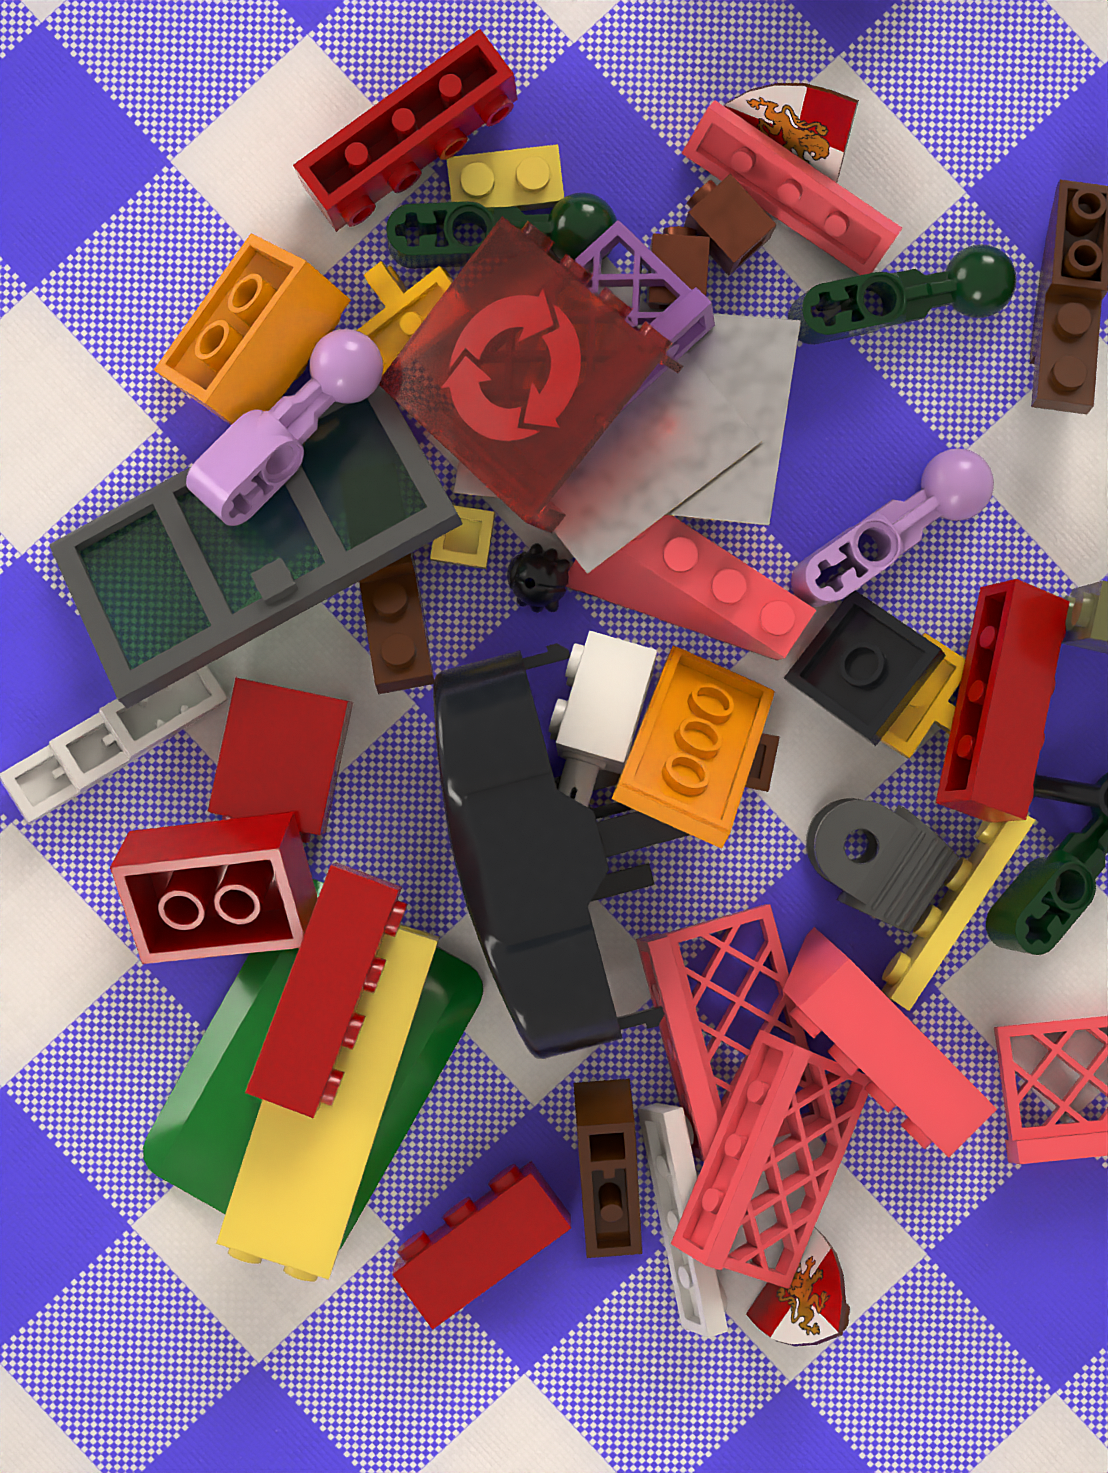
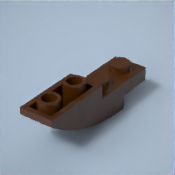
[1029,179,1108,415]
[341,465,434,695]

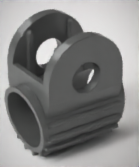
[806,798,959,934]

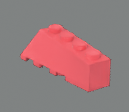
[565,515,816,661]
[783,927,997,1158]

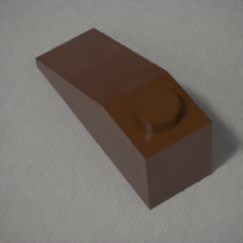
[573,1078,642,1258]

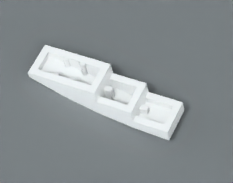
[0,665,228,825]

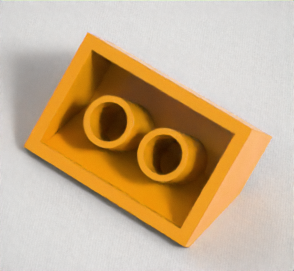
[154,233,351,425]

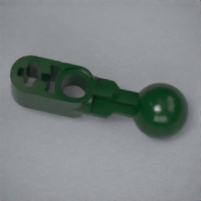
[386,193,617,269]
[788,244,1017,344]
[986,772,1108,955]

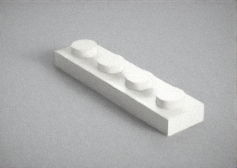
[637,1103,728,1338]

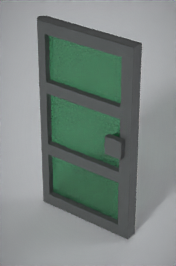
[49,380,463,709]

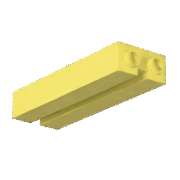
[216,924,440,1282]

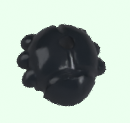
[507,543,570,613]

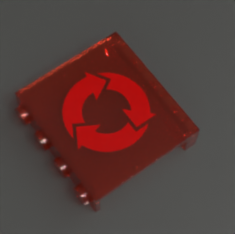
[379,216,684,533]

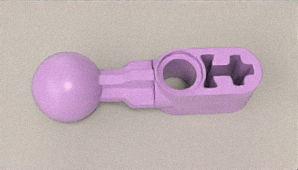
[186,329,383,526]
[791,448,994,607]

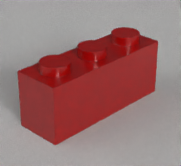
[392,1161,571,1330]

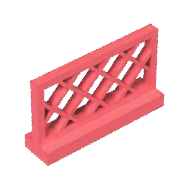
[636,904,821,1162]
[994,1016,1108,1164]
[671,1029,871,1289]

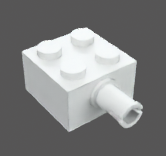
[548,630,657,807]

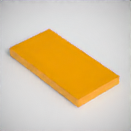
[611,645,775,849]

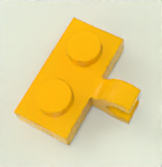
[356,261,477,383]
[880,633,965,759]

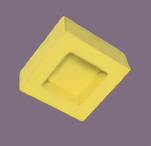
[430,505,495,569]

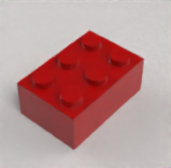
[110,812,318,964]

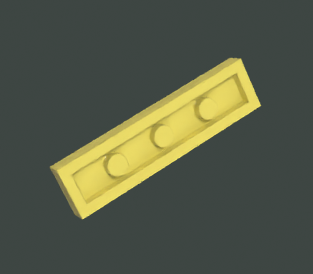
[881,815,1036,1011]

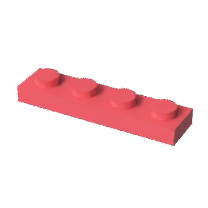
[681,100,902,275]

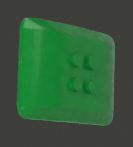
[143,879,483,1250]

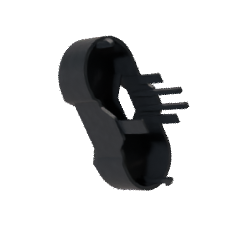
[433,643,690,1059]

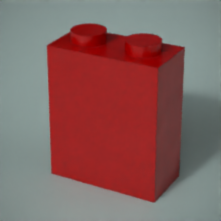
[208,678,353,843]

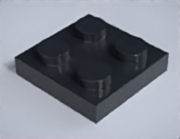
[784,590,946,746]

